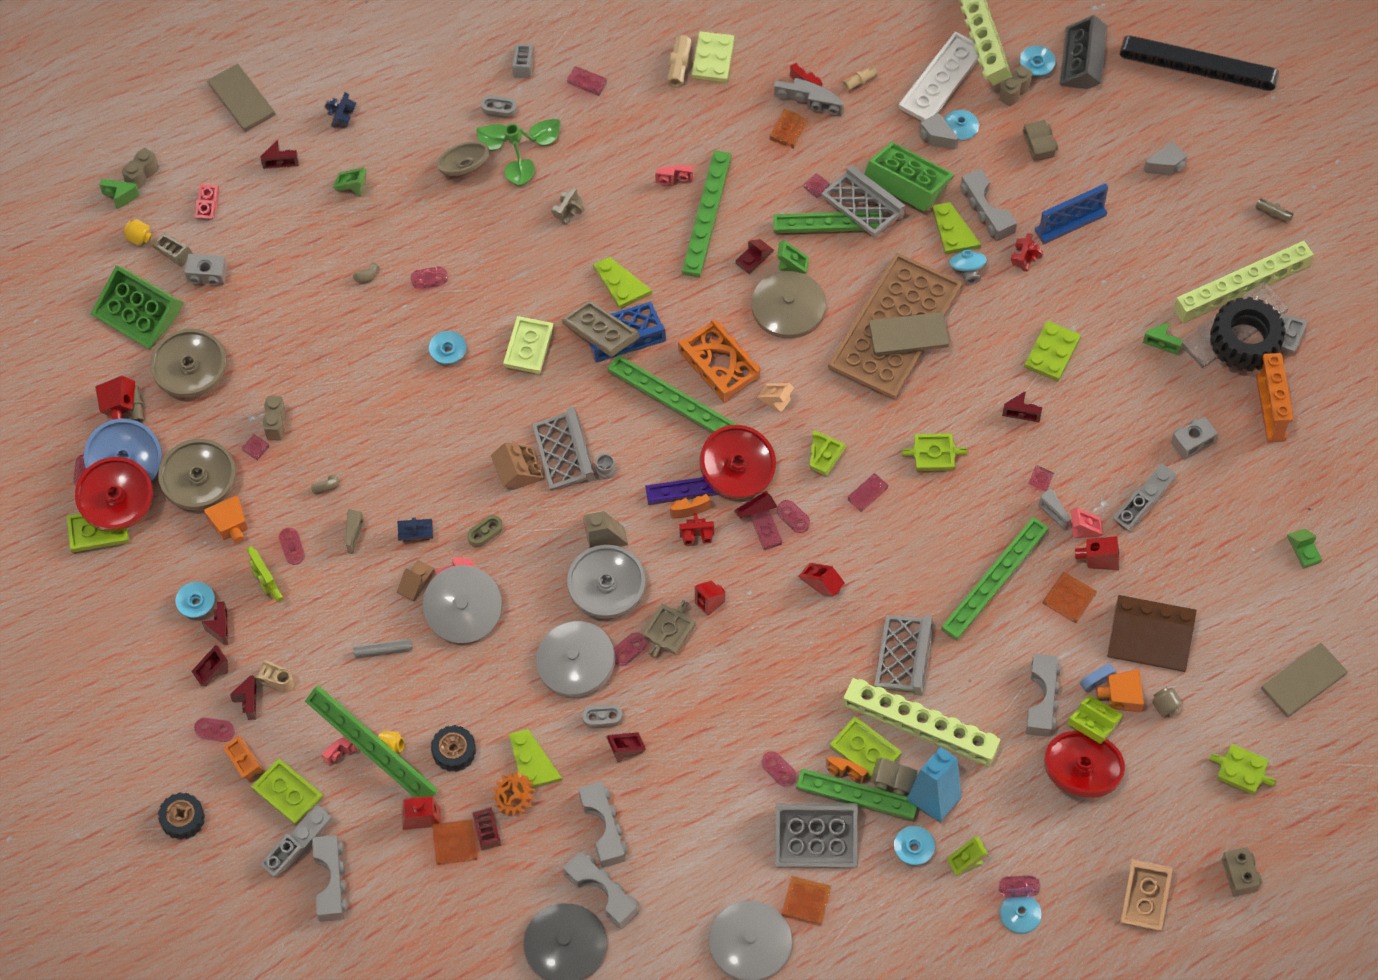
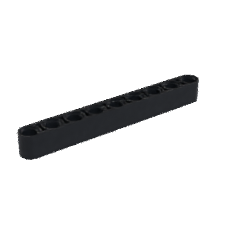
[1120,35,1279,91]

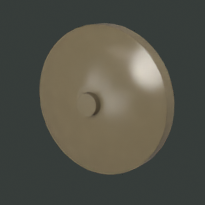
[752,271,826,339]
[150,329,226,398]
[158,439,236,510]

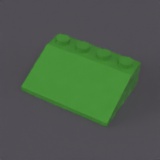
[864,142,954,212]
[91,265,184,349]

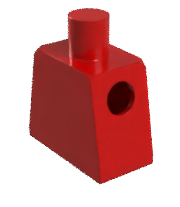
[95,376,135,420]
[1075,536,1119,570]
[401,796,441,830]

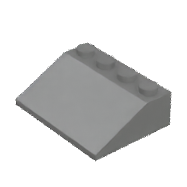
[775,802,858,867]

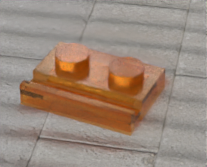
[770,109,808,149]

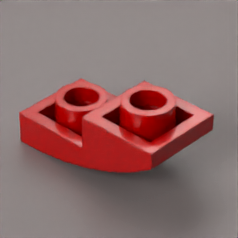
[790,63,822,87]

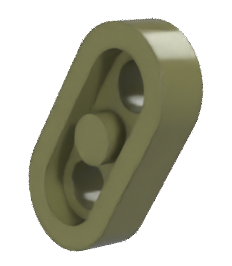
[468,515,503,547]

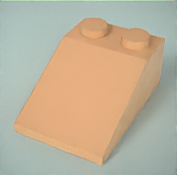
[1121,860,1173,931]

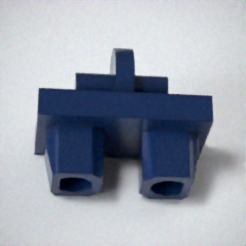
[325,92,356,128]
[397,517,433,542]

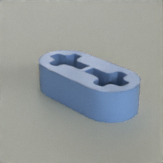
[1080,664,1116,692]

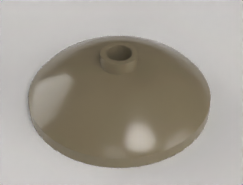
[437,141,490,176]

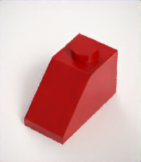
[798,563,845,597]
[695,581,725,616]

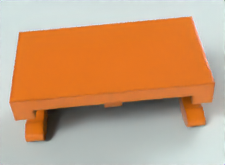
[223,735,266,781]

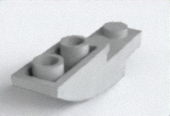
[774,78,844,115]
[1113,463,1177,531]
[260,804,334,877]

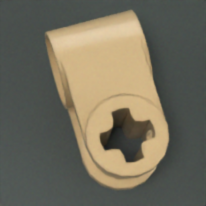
[255,661,295,692]

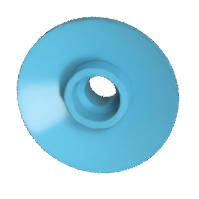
[1020,46,1056,76]
[944,110,979,141]
[949,250,986,271]
[429,331,466,364]
[175,582,215,618]
[894,826,935,865]
[1000,894,1041,934]

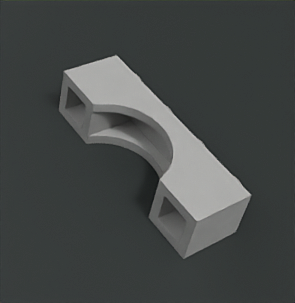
[960,168,1017,241]
[1026,654,1061,737]
[578,781,628,868]
[313,835,347,922]
[563,851,638,930]

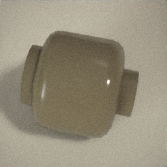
[1152,686,1182,717]

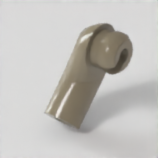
[353,263,379,282]
[311,475,339,494]

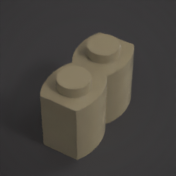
[999,65,1032,106]
[1023,120,1058,161]
[122,148,158,189]
[263,396,286,440]
[870,758,918,796]

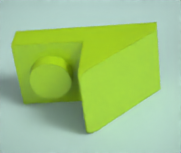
[946,836,988,876]

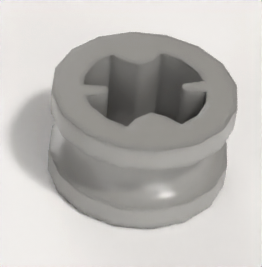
[962,269,981,285]

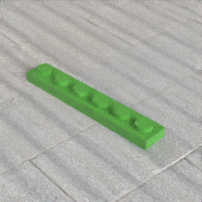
[773,212,883,234]
[796,769,917,821]

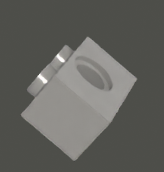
[185,254,227,285]
[1171,417,1218,460]

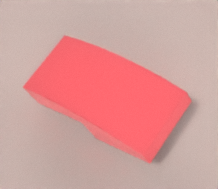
[655,165,694,185]
[195,184,219,219]
[321,736,358,766]

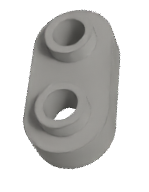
[481,96,517,117]
[582,705,622,728]

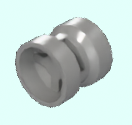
[596,454,615,479]

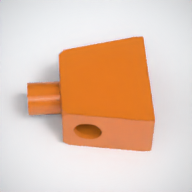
[204,495,248,544]
[1096,669,1144,712]

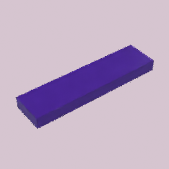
[645,477,721,505]

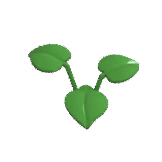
[476,119,560,186]

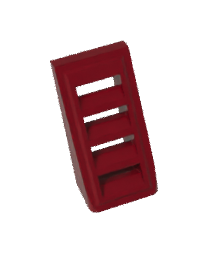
[734,491,777,518]
[472,807,501,851]

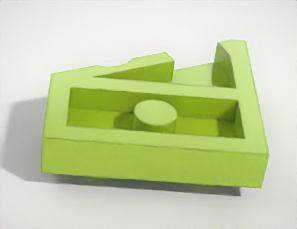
[810,430,846,477]

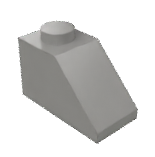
[919,113,959,150]
[1144,142,1188,175]

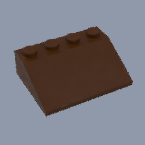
[1107,595,1197,672]

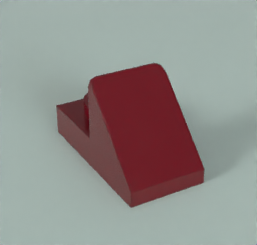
[260,140,299,169]
[736,239,774,274]
[1002,391,1042,423]
[202,601,228,645]
[191,645,228,686]
[230,675,257,720]
[606,732,646,762]

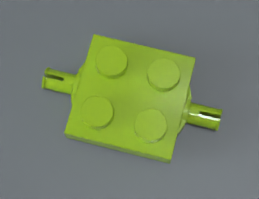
[902,433,967,471]
[246,546,284,602]
[1209,744,1276,795]

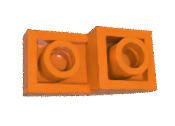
[670,494,710,518]
[826,756,868,784]

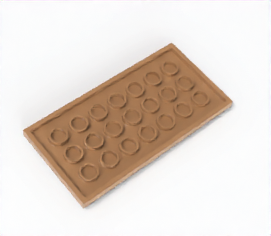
[828,253,963,400]

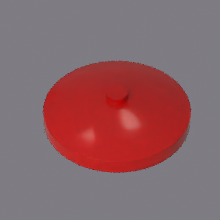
[699,425,776,499]
[75,457,153,531]
[1044,731,1125,798]

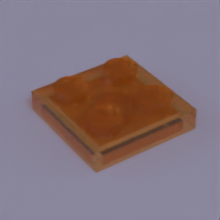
[1043,571,1097,623]
[432,819,477,865]
[782,876,831,926]

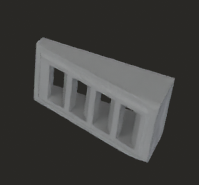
[512,44,533,78]
[1039,488,1070,531]

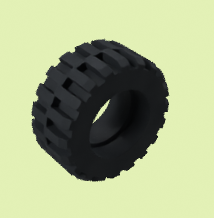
[1210,297,1286,371]

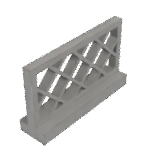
[821,165,905,237]
[532,407,596,491]
[875,615,934,696]

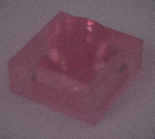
[804,173,830,198]
[242,434,269,461]
[1028,465,1054,491]

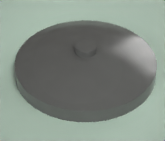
[524,903,606,980]

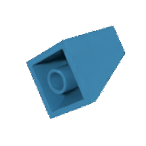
[907,747,961,822]

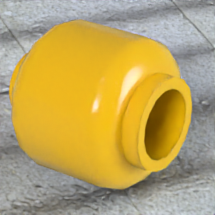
[123,219,152,246]
[377,731,405,755]

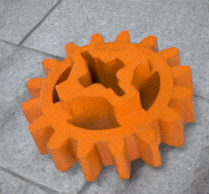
[492,772,536,817]

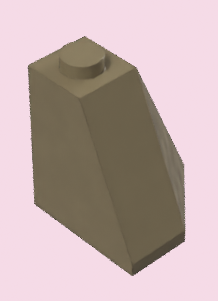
[583,511,628,548]

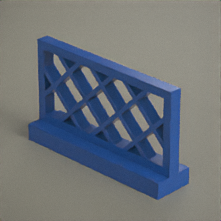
[1034,183,1108,244]
[588,302,666,362]

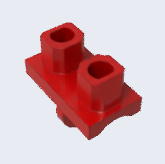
[1011,233,1043,271]
[679,513,714,545]

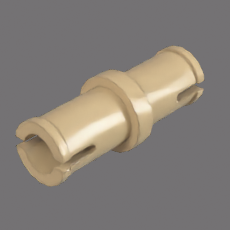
[842,66,878,91]

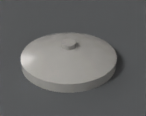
[567,545,646,619]
[423,565,502,644]
[536,621,615,697]
[709,901,792,980]

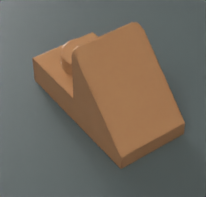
[397,560,435,602]

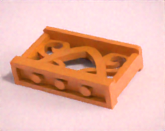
[678,319,760,403]
[1255,353,1294,442]

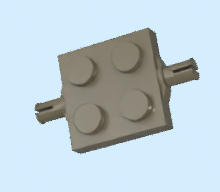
[642,600,696,658]

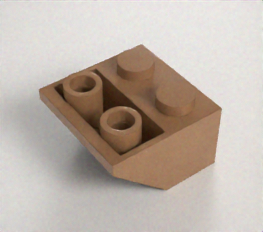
[491,443,544,489]

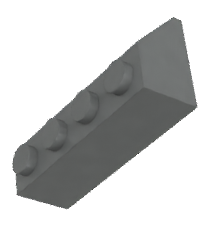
[1060,15,1107,89]

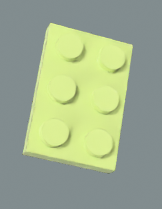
[692,31,735,83]
[503,316,554,374]

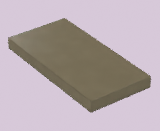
[207,63,275,132]
[562,300,639,357]
[869,312,949,356]
[1261,643,1348,718]

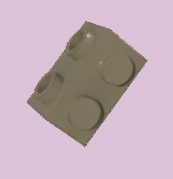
[1221,847,1261,897]

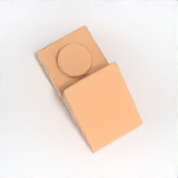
[757,383,794,412]

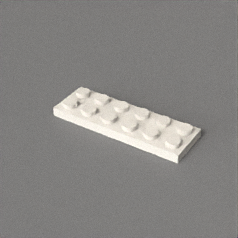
[898,31,980,121]

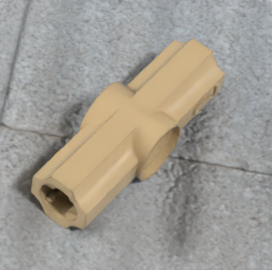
[668,35,691,88]

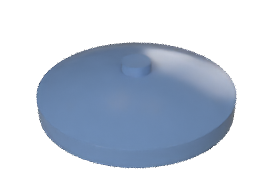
[84,419,162,482]

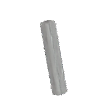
[353,639,412,658]

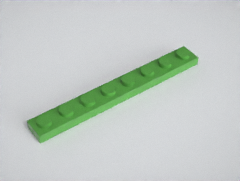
[682,150,731,278]
[608,355,738,433]
[941,517,1049,641]
[305,685,438,798]

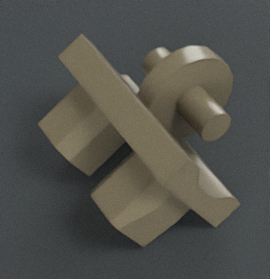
[551,188,584,225]

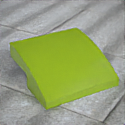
[1067,695,1123,744]

